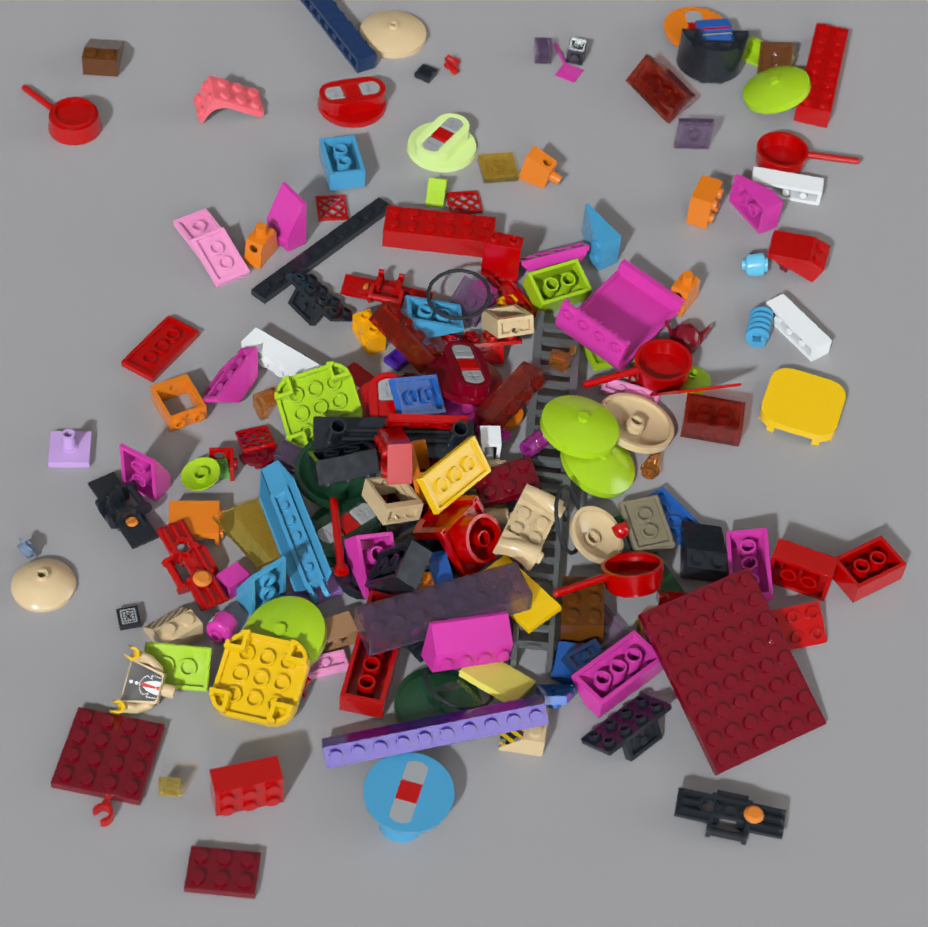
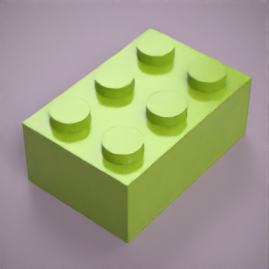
[523,258,592,313]

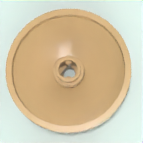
[360,10,426,59]
[601,393,674,454]

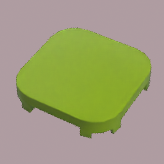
[274,361,365,453]

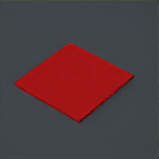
[650,383,741,396]

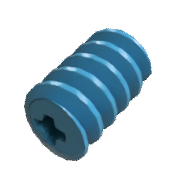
[745,306,774,347]

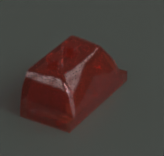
[626,54,696,124]

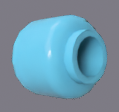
[742,253,768,277]

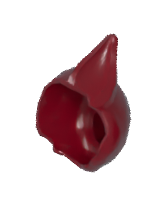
[664,320,711,354]

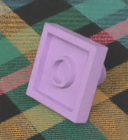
[48,429,92,468]

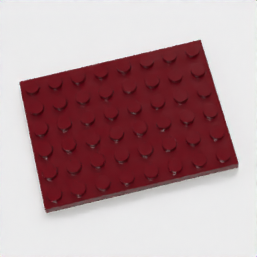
[638,567,827,776]

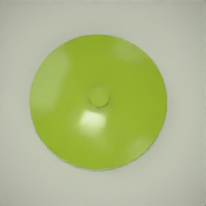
[742,66,811,114]
[540,395,619,459]
[560,444,635,498]
[244,596,328,666]

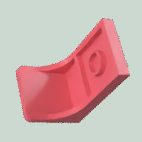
[193,75,264,123]

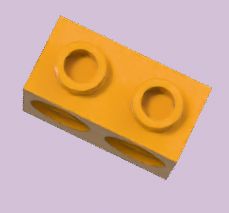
[352,309,386,356]

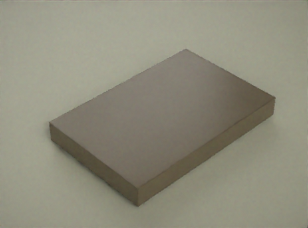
[618,494,675,553]

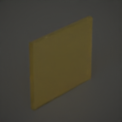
[212,498,281,569]

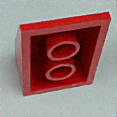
[766,230,831,283]

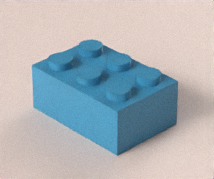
[319,135,365,191]

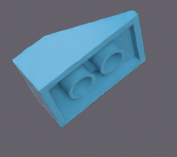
[581,204,622,271]
[400,295,464,340]
[236,556,286,616]

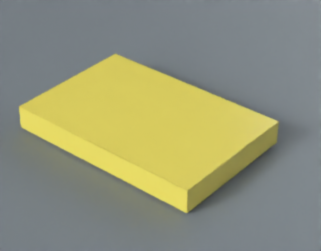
[458,662,537,702]

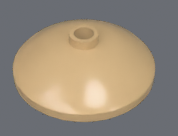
[570,506,624,564]
[11,558,76,612]

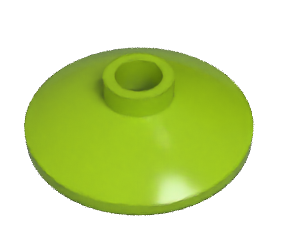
[678,365,711,395]
[181,457,221,491]

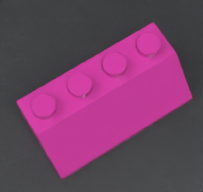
[726,528,774,602]
[421,611,513,672]
[571,630,662,718]

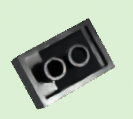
[680,521,728,582]

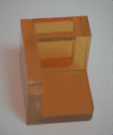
[548,345,577,373]
[253,387,277,421]

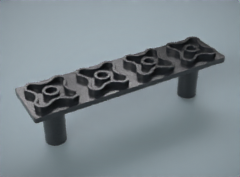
[313,416,474,459]

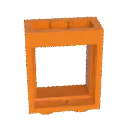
[150,373,207,432]

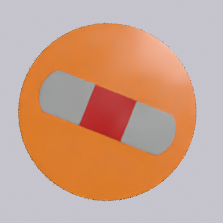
[664,7,723,47]

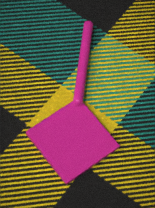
[554,43,584,83]

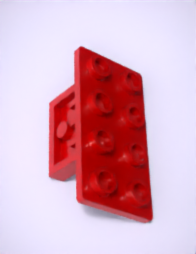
[441,329,522,365]
[771,601,828,650]

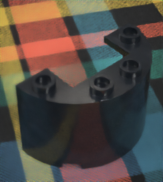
[676,29,749,84]

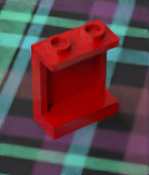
[481,230,524,282]

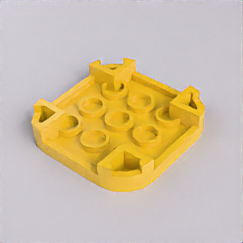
[759,368,846,445]
[209,630,310,727]

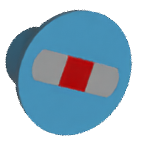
[363,752,455,843]

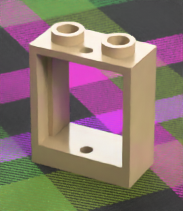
[481,304,534,338]
[361,476,424,525]

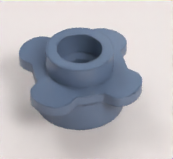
[17,538,37,559]

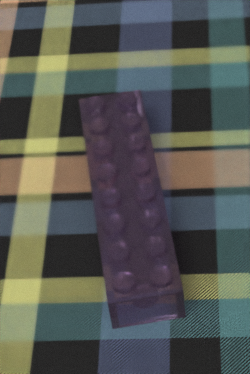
[354,562,533,656]

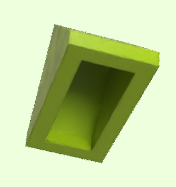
[425,177,448,208]

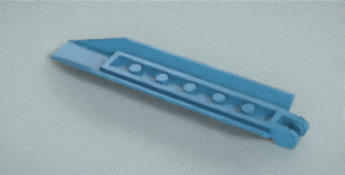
[259,460,332,604]

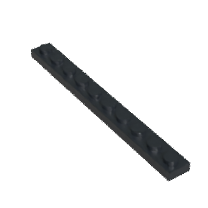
[251,197,392,304]

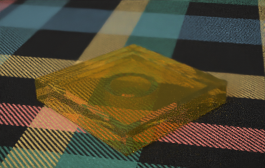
[477,152,519,184]

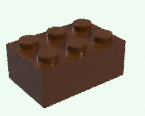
[560,576,604,643]

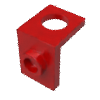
[209,447,238,481]

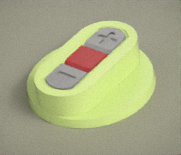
[407,113,477,172]

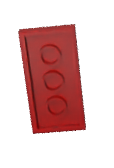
[121,315,200,383]

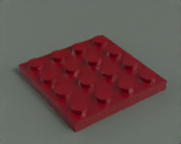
[50,707,165,806]

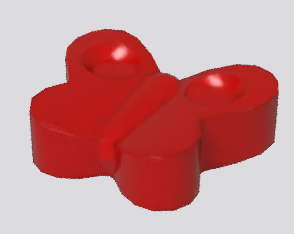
[444,55,460,75]

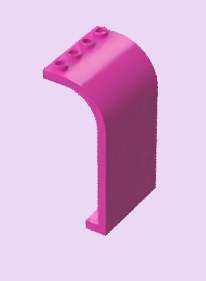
[555,259,685,371]

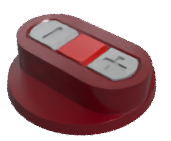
[426,341,503,405]

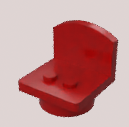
[413,495,502,581]

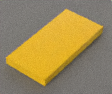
[416,436,492,514]
[473,555,561,634]

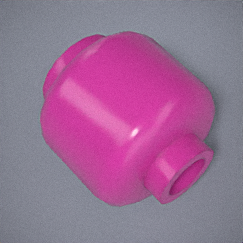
[206,611,238,643]

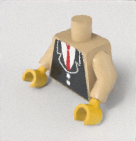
[110,645,176,714]

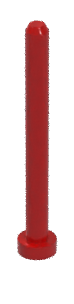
[329,497,349,577]

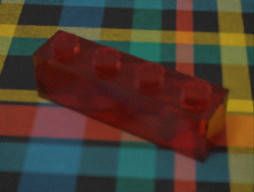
[369,301,442,374]
[474,361,545,429]

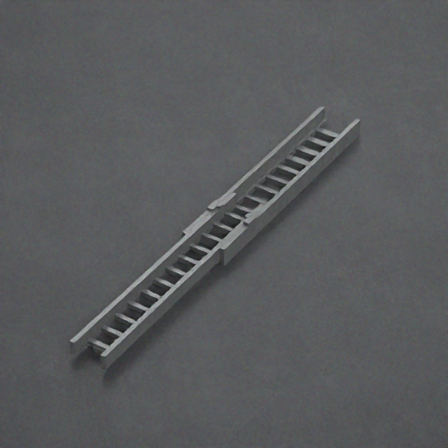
[510,311,580,673]

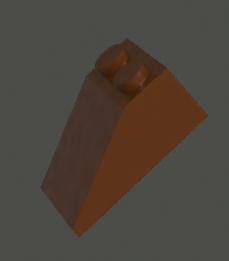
[82,39,124,77]

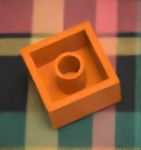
[686,175,724,229]

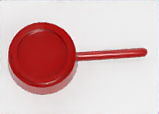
[21,85,102,145]
[756,131,860,174]
[582,339,693,393]
[553,551,664,598]

